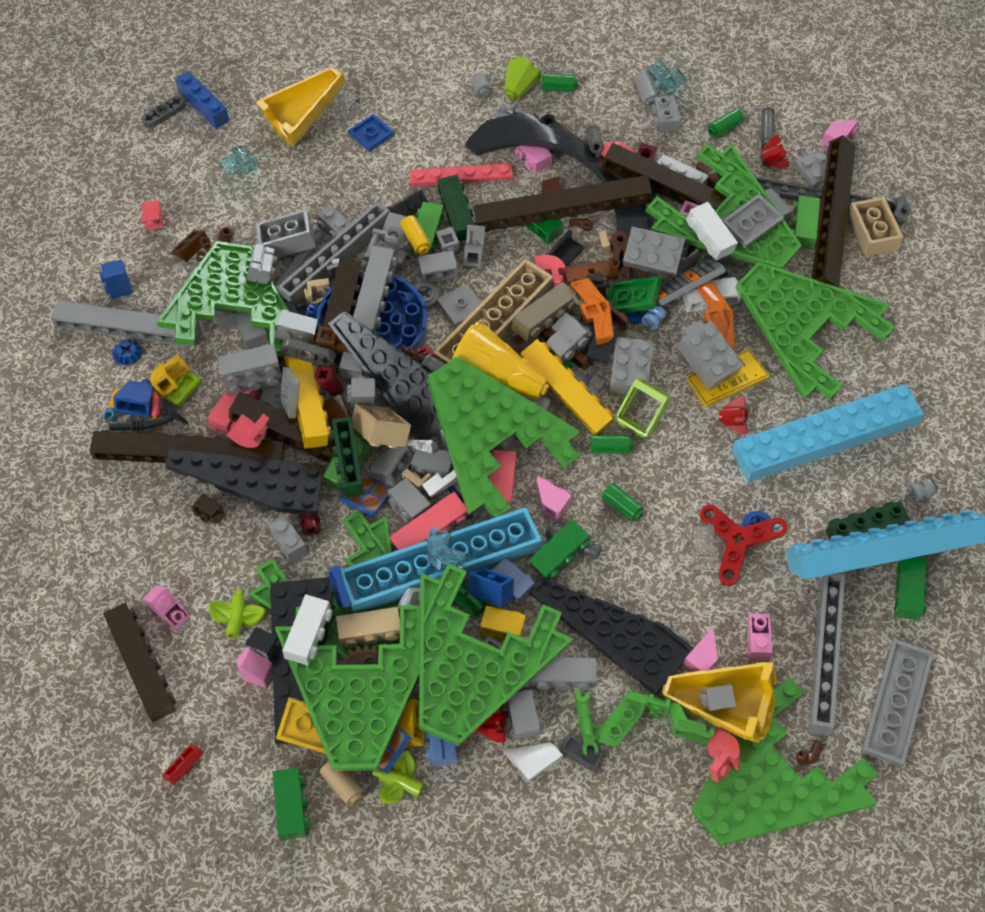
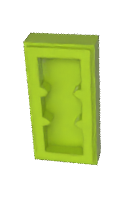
[164,371,203,409]

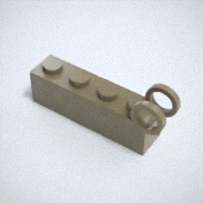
[511,282,585,341]

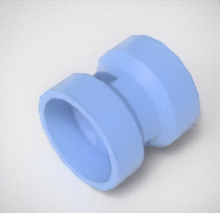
[641,305,666,330]

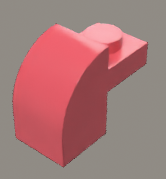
[141,200,164,230]
[534,255,565,288]
[226,413,269,448]
[707,728,741,783]

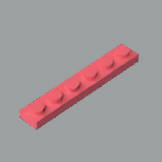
[410,163,513,187]

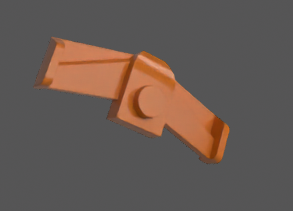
[571,278,614,345]
[696,281,735,349]

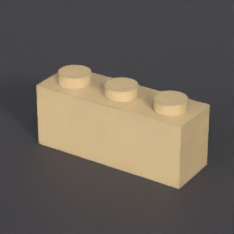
[336,607,400,648]

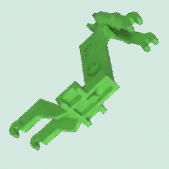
[574,689,714,756]

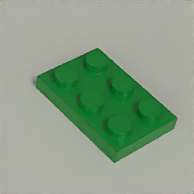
[606,276,662,313]

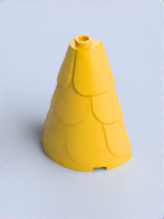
[256,67,345,146]
[452,321,549,400]
[662,662,776,743]

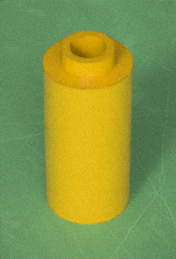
[400,215,431,255]

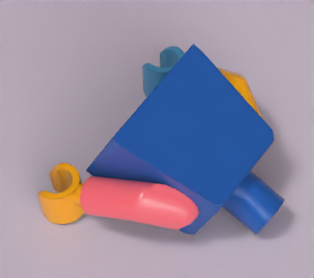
[103,379,161,430]

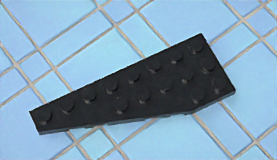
[328,311,442,440]
[166,449,324,516]
[270,577,334,745]
[529,577,694,695]

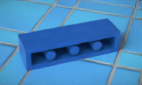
[175,71,230,129]

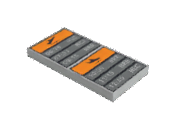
[656,257,726,306]

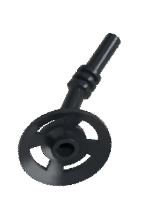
[109,398,189,432]

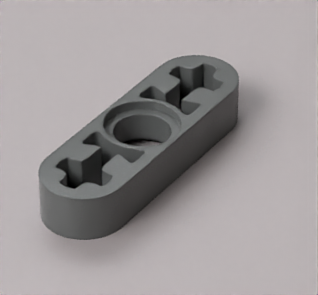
[142,96,185,128]
[280,338,336,367]

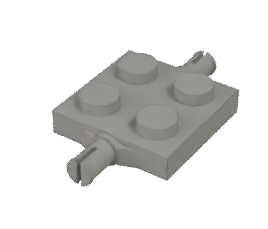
[793,148,827,187]

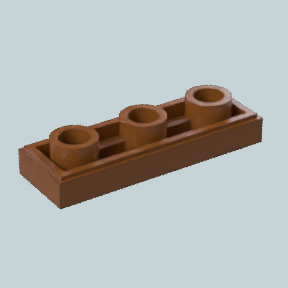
[565,261,620,286]

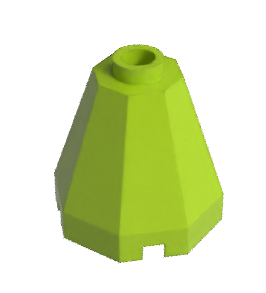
[504,56,542,100]

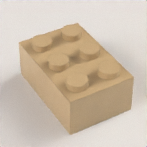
[847,197,903,257]
[352,403,411,449]

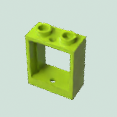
[614,378,673,438]

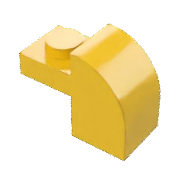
[150,354,191,397]

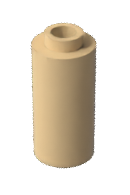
[319,761,363,805]

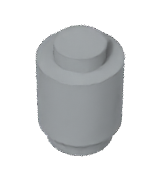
[471,73,492,97]

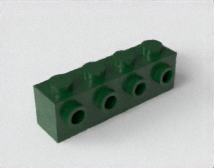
[330,417,365,498]
[825,501,911,540]

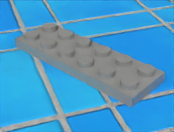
[861,639,934,767]

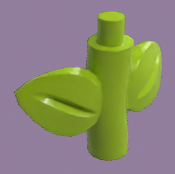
[208,590,267,638]
[372,749,424,805]

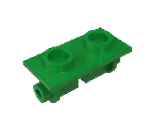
[454,583,489,619]

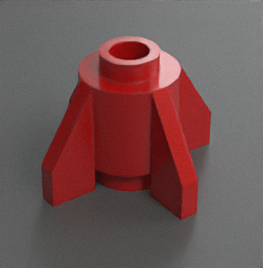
[760,134,790,169]
[719,396,750,434]
[476,708,509,743]

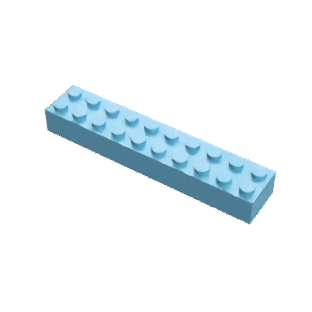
[732,384,924,483]
[341,507,542,614]
[786,510,985,579]

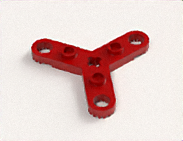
[700,505,787,586]

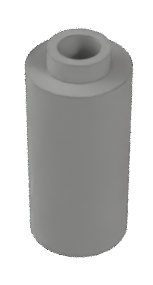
[634,72,659,107]

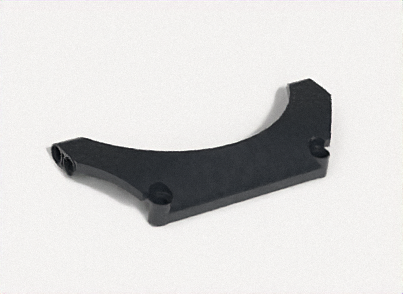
[465,114,656,269]

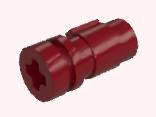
[314,366,344,397]
[300,508,321,536]

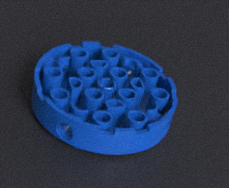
[316,274,428,366]

